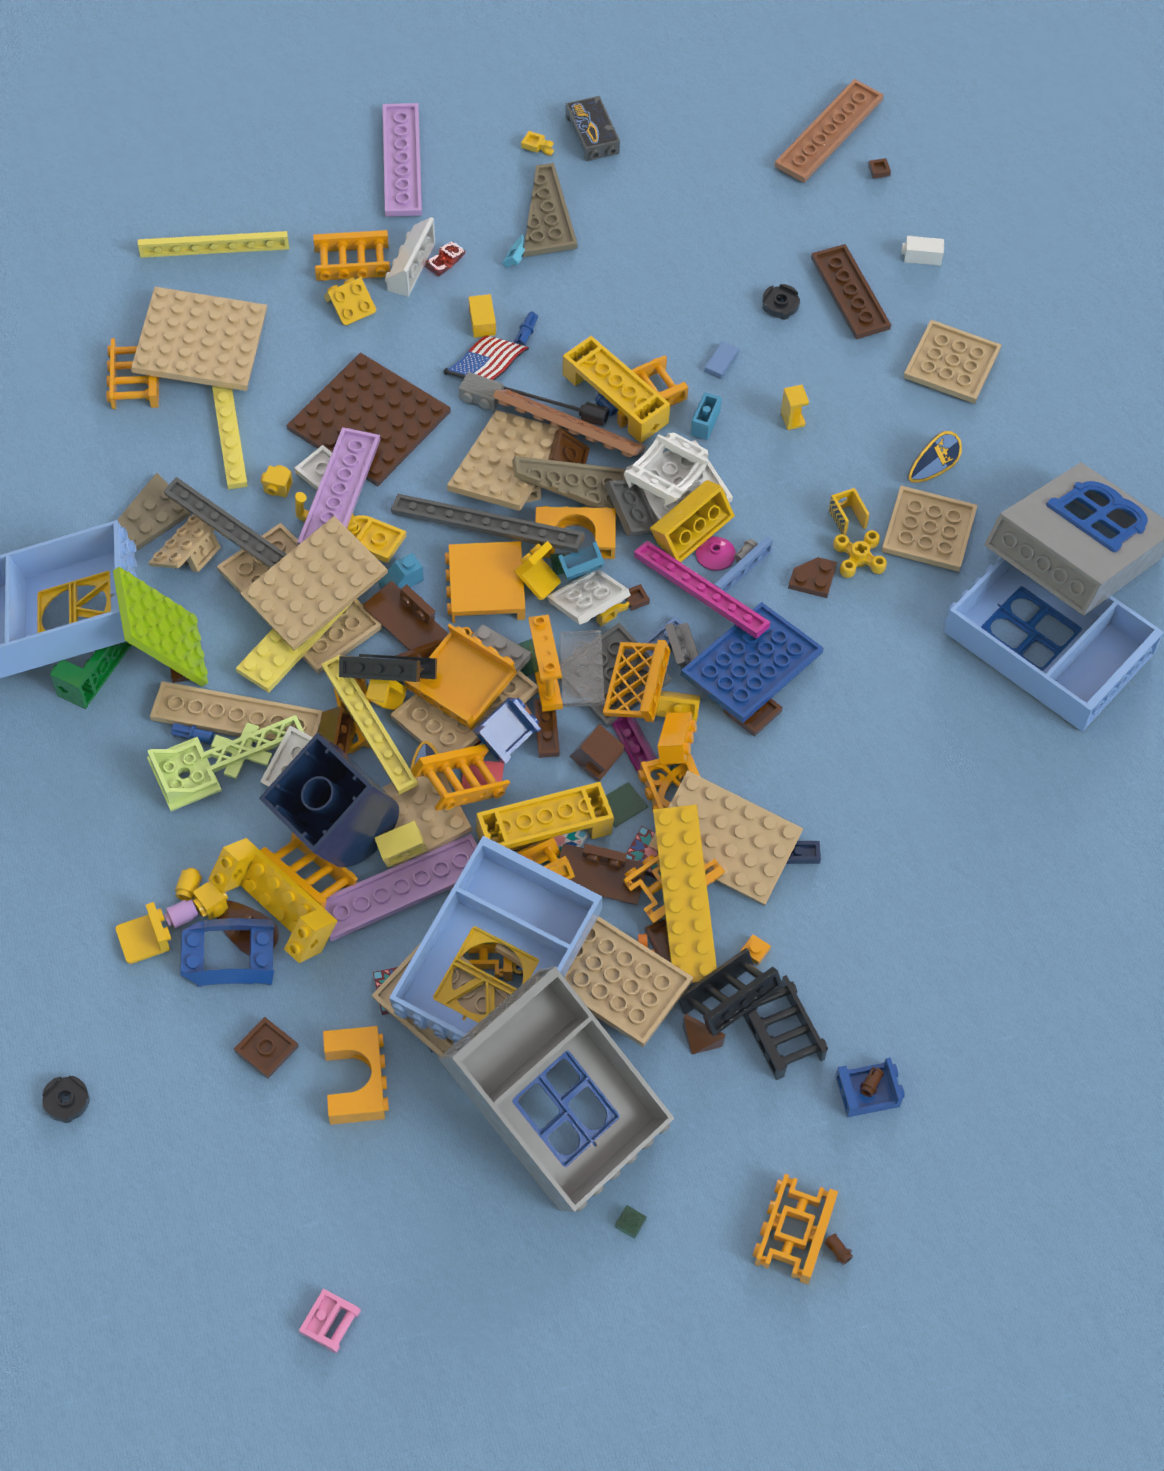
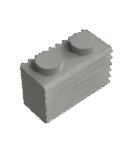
[459,371,504,411]

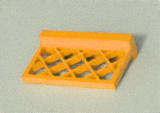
[603,640,671,722]

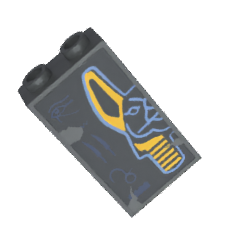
[565,96,620,161]

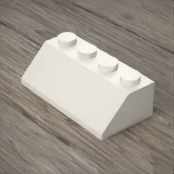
[385,217,435,297]

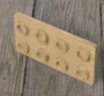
[148,515,221,572]

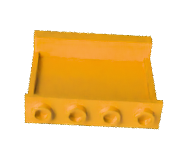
[445,541,525,623]
[404,624,517,730]

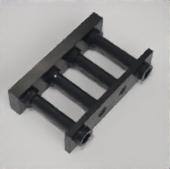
[339,654,437,682]
[678,948,783,1037]
[743,975,828,1080]

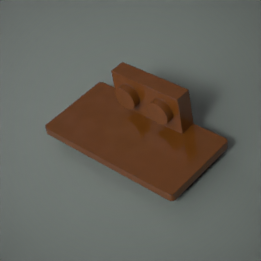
[363,581,448,650]
[560,844,646,905]

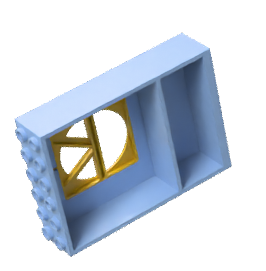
[0,520,137,678]
[389,836,602,1045]

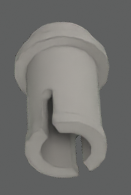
[734,539,758,562]

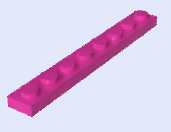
[634,540,770,639]

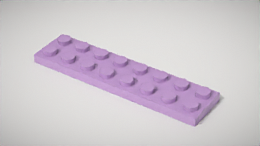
[383,103,422,217]
[297,427,380,546]
[325,834,477,942]

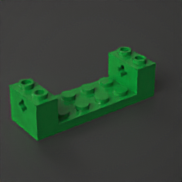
[50,641,132,709]

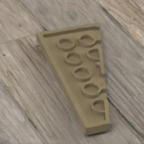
[523,163,578,257]
[512,456,626,517]
[117,473,192,553]

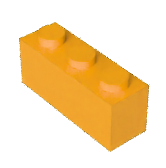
[657,712,697,764]

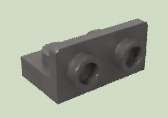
[665,623,698,668]

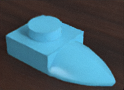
[502,234,525,268]

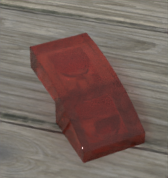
[425,241,466,277]

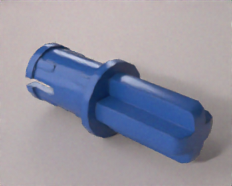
[514,311,538,346]
[171,723,214,745]

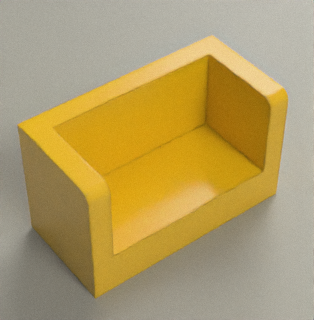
[468,294,496,338]
[780,385,809,430]
[365,679,407,711]

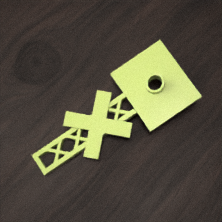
[147,715,304,811]

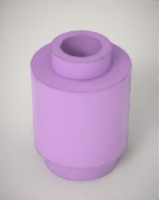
[163,900,198,928]

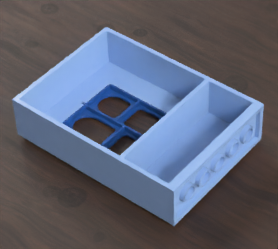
[944,556,1164,732]

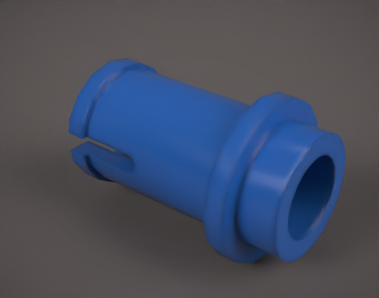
[595,393,618,416]

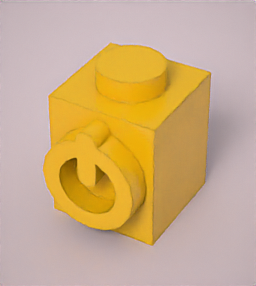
[261,465,293,498]
[192,881,228,920]

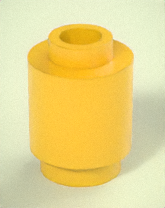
[175,868,202,901]

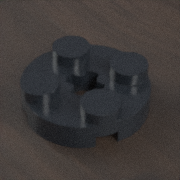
[762,284,800,320]
[42,1076,90,1123]

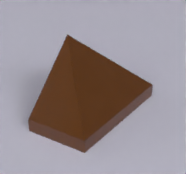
[682,1014,726,1055]

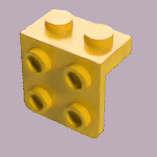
[324,277,376,326]
[514,541,561,600]
[115,902,171,964]

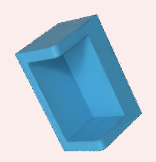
[558,541,605,581]

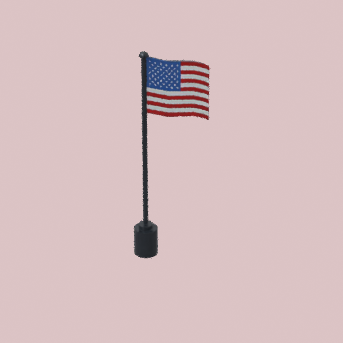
[443,335,610,427]

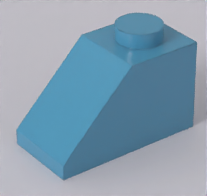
[379,553,424,589]

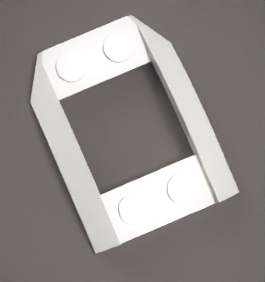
[624,433,709,506]

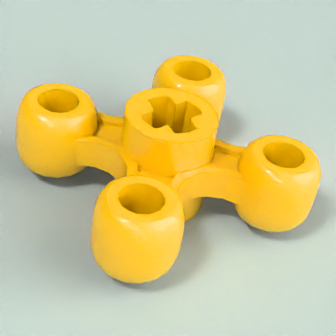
[833,530,887,578]

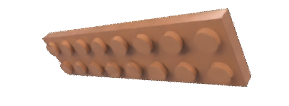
[774,79,884,183]
[493,389,646,457]

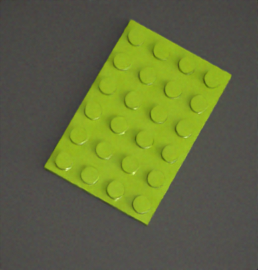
[113,567,208,687]

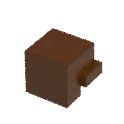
[569,724,625,782]

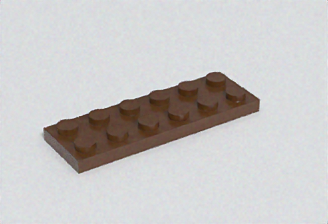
[811,244,891,339]

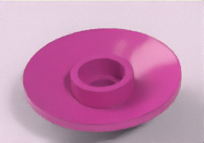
[696,536,736,571]

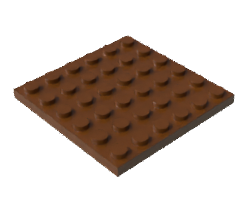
[287,352,451,487]

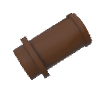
[860,1067,884,1097]
[824,1233,853,1265]

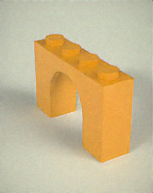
[535,506,616,559]
[323,1026,389,1125]

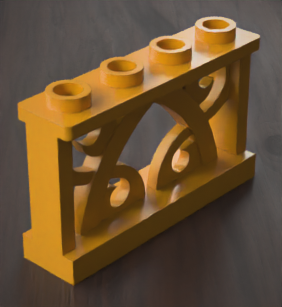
[638,754,700,815]

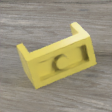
[375,821,428,868]

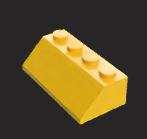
[650,480,735,562]

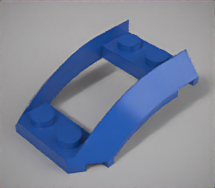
[180,918,275,987]

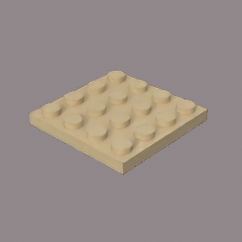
[903,320,1002,404]
[881,486,978,572]
[382,772,473,867]

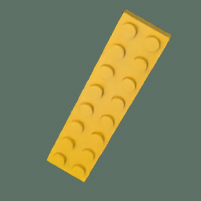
[653,804,717,983]

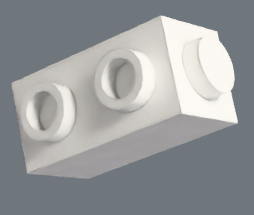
[901,236,944,265]

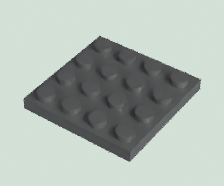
[560,623,671,728]

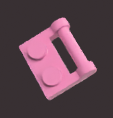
[299,1289,361,1353]

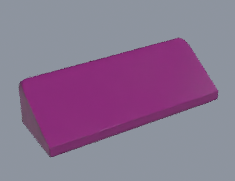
[612,717,657,772]

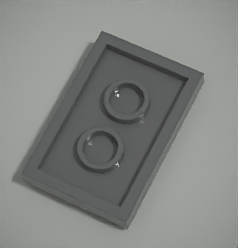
[605,480,657,536]

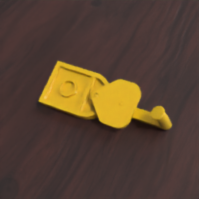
[295,492,406,563]

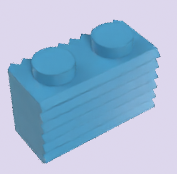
[690,392,722,440]

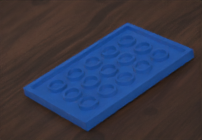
[680,602,824,723]

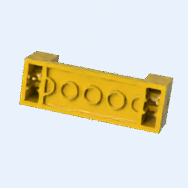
[562,336,670,444]
[476,782,614,849]
[208,838,337,963]

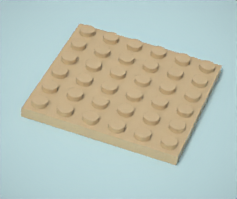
[131,287,267,391]

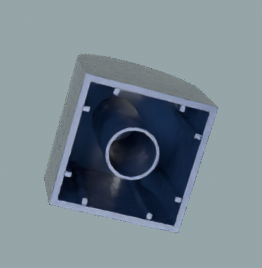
[259,733,399,868]

